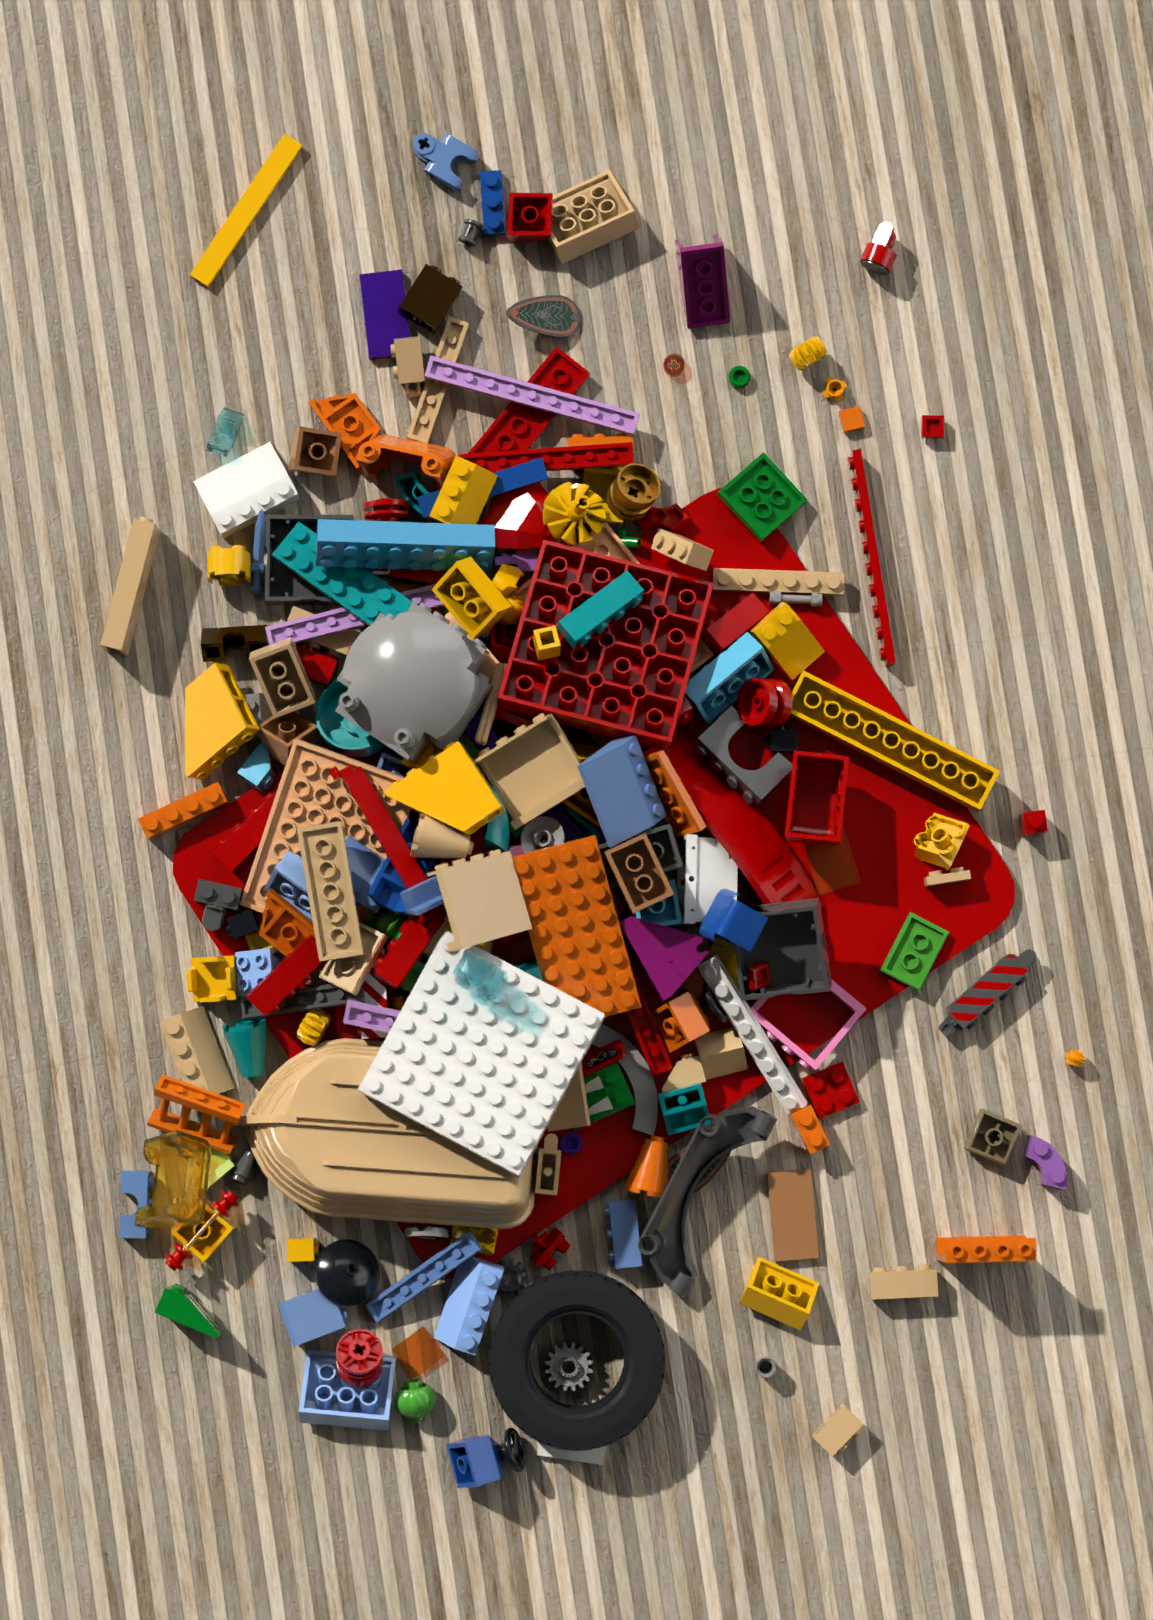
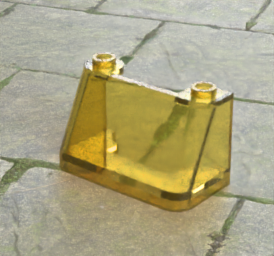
[134,1130,211,1228]

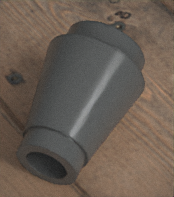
[230,1151,256,1186]

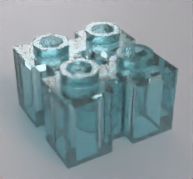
[453,949,508,1002]

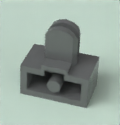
[194,879,244,931]

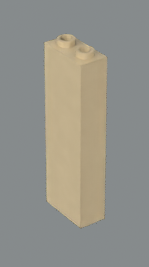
[100,517,160,657]

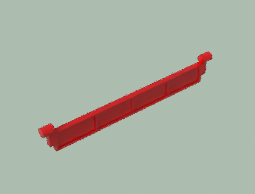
[329,765,445,934]

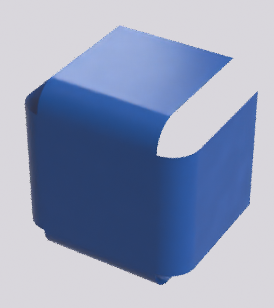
[700,889,768,957]

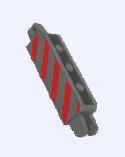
[938,949,1036,1037]

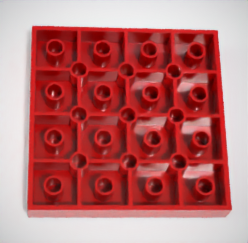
[497,540,714,752]

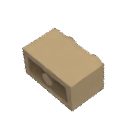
[811,1404,863,1457]

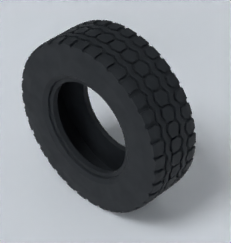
[489,1270,665,1451]

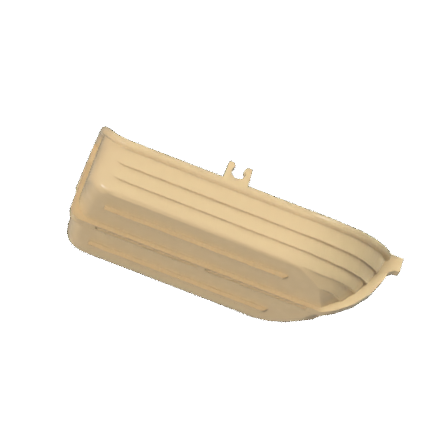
[232,1038,538,1229]

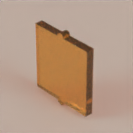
[392,1326,445,1379]

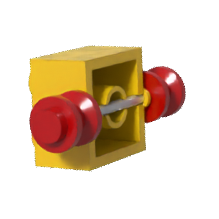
[165,1190,240,1271]

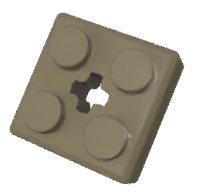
[964,1109,1022,1166]

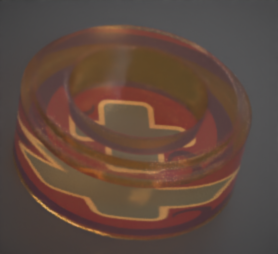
[663,354,685,377]

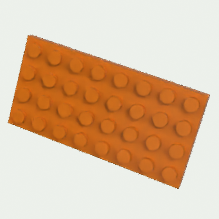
[512,835,642,1017]

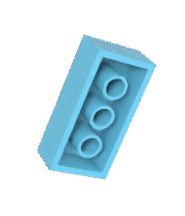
[685,632,775,725]

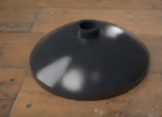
[314,1239,380,1306]

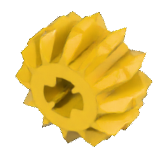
[789,337,827,371]
[297,1009,331,1046]

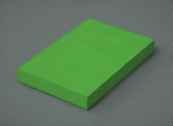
[880,912,949,991]

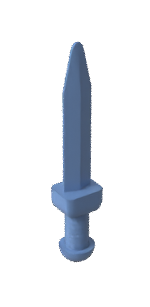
[250,510,266,594]

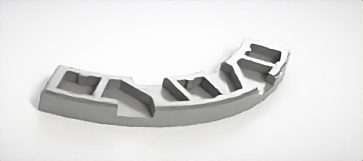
[591,1024,658,1135]

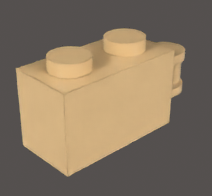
[390,336,425,398]
[535,1134,562,1195]

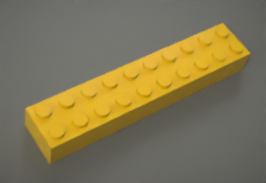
[789,670,1000,812]

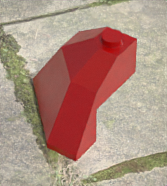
[477,482,561,549]

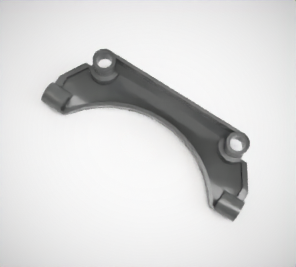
[638,1106,777,1296]

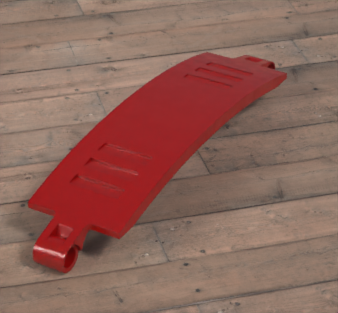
[640,729,823,907]

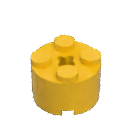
[207,545,251,586]

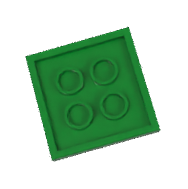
[716,452,808,542]

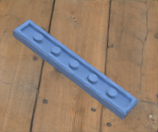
[364,1230,483,1323]

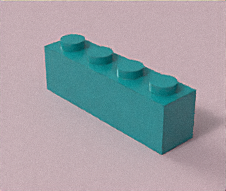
[557,570,644,648]

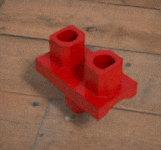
[530,1227,571,1270]

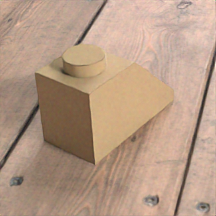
[662,1053,706,1093]

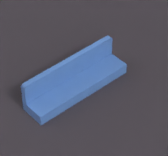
[400,860,471,916]

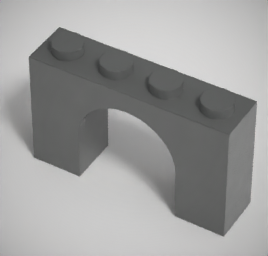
[692,706,792,808]

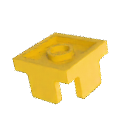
[187,955,238,1002]

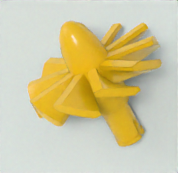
[543,482,606,546]

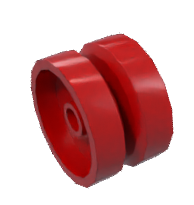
[737,678,793,727]

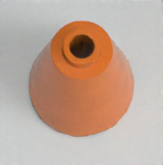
[625,1135,669,1198]

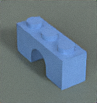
[119,1170,155,1239]

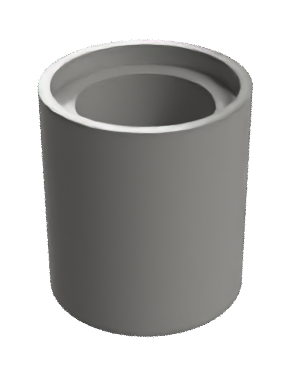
[754,1356,776,1378]

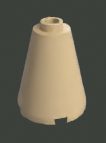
[410,813,474,859]

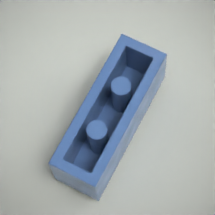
[605,1199,642,1269]

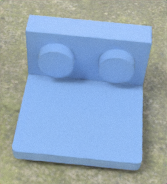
[235,948,286,996]

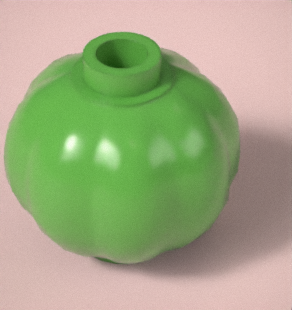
[394,1379,437,1423]

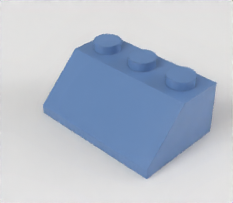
[346,835,385,914]

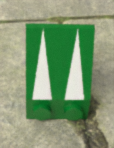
[573,1063,635,1131]
[155,1283,223,1339]

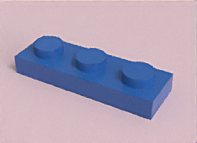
[480,170,505,237]

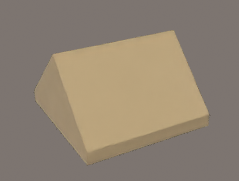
[695,1027,748,1080]

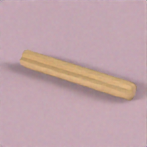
[475,663,507,745]

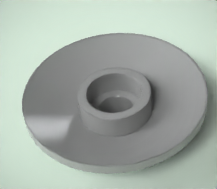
[521,816,565,853]

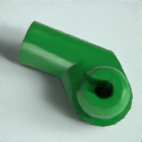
[616,527,641,549]

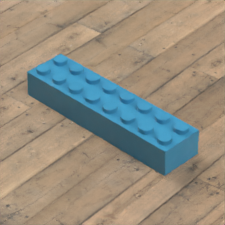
[316,519,495,572]

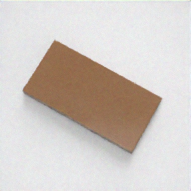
[767,1169,819,1262]

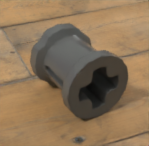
[458,219,483,247]

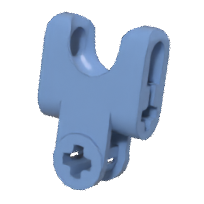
[413,133,480,192]

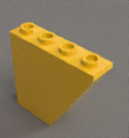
[185,663,260,780]
[384,741,505,836]

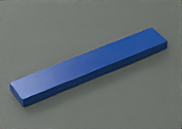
[417,457,549,519]

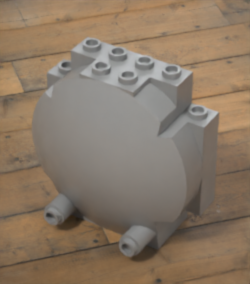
[335,602,493,764]

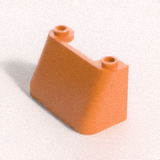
[356,435,456,490]

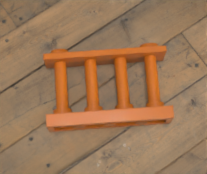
[147,1074,246,1155]

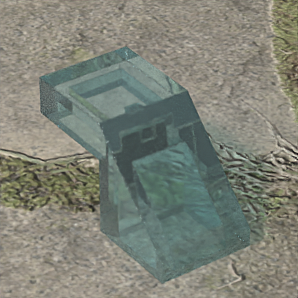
[206,407,244,457]

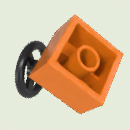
[651,982,729,1053]

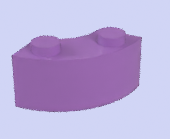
[1024,1135,1067,1190]

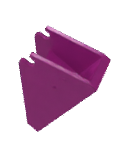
[675,234,730,329]
[619,916,709,1002]

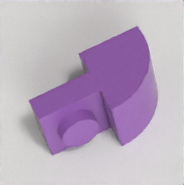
[495,548,537,575]

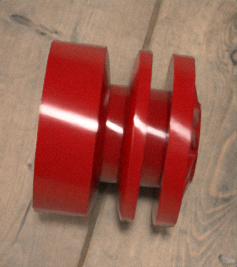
[364,498,410,522]
[336,1329,383,1388]

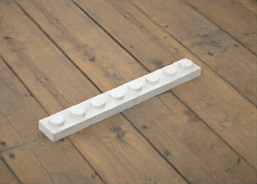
[697,954,808,1115]

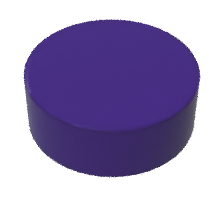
[560,1132,582,1154]

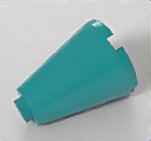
[222,1018,266,1080]

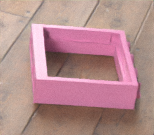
[750,980,867,1071]

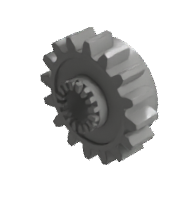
[545,1342,593,1392]

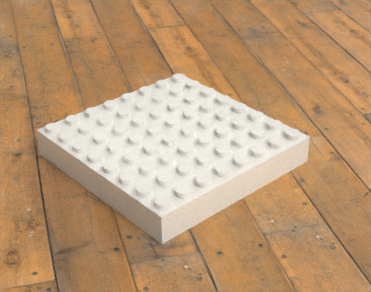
[358,930,605,1178]

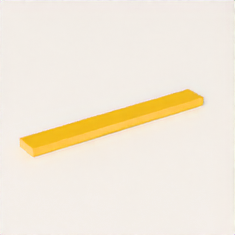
[190,134,303,288]

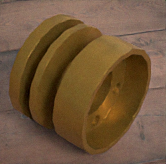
[606,463,661,521]

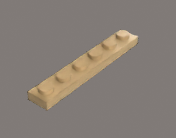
[407,316,470,443]
[712,568,844,596]

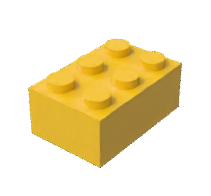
[431,556,512,639]

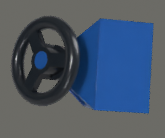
[446,1427,525,1488]

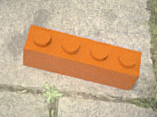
[138,782,230,841]

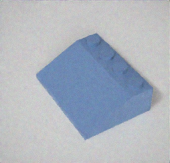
[577,735,666,847]

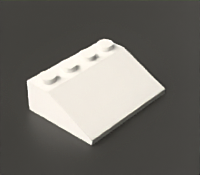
[193,442,300,539]

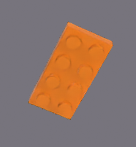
[644,750,707,838]

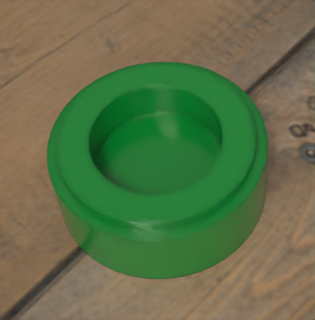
[728,366,750,389]

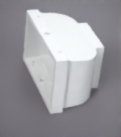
[676,834,738,927]

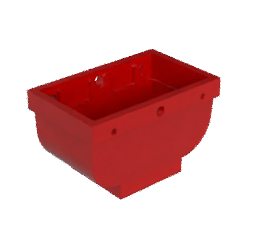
[784,750,849,846]

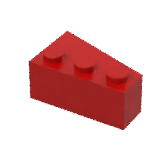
[700,592,770,663]

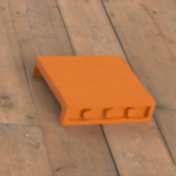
[936,1235,1037,1263]

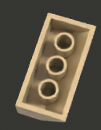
[159,1006,235,1094]

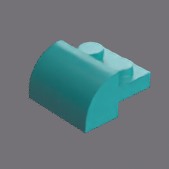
[657,1082,711,1135]

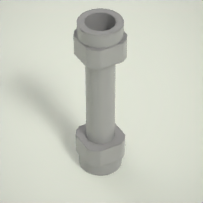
[769,591,822,607]

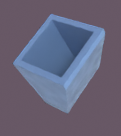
[278,1289,349,1347]

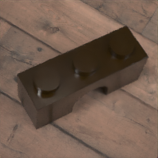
[201,625,269,662]

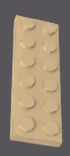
[297,821,365,962]

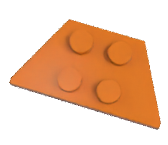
[308,393,381,470]
[259,888,315,956]

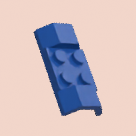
[367,818,436,915]

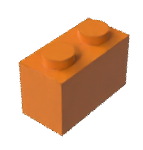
[789,1105,830,1154]

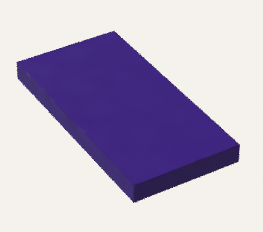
[359,269,410,360]

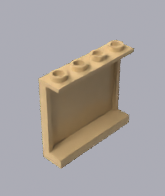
[474,713,585,830]
[427,849,532,952]

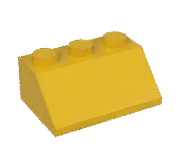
[429,456,498,524]
[739,1256,819,1331]

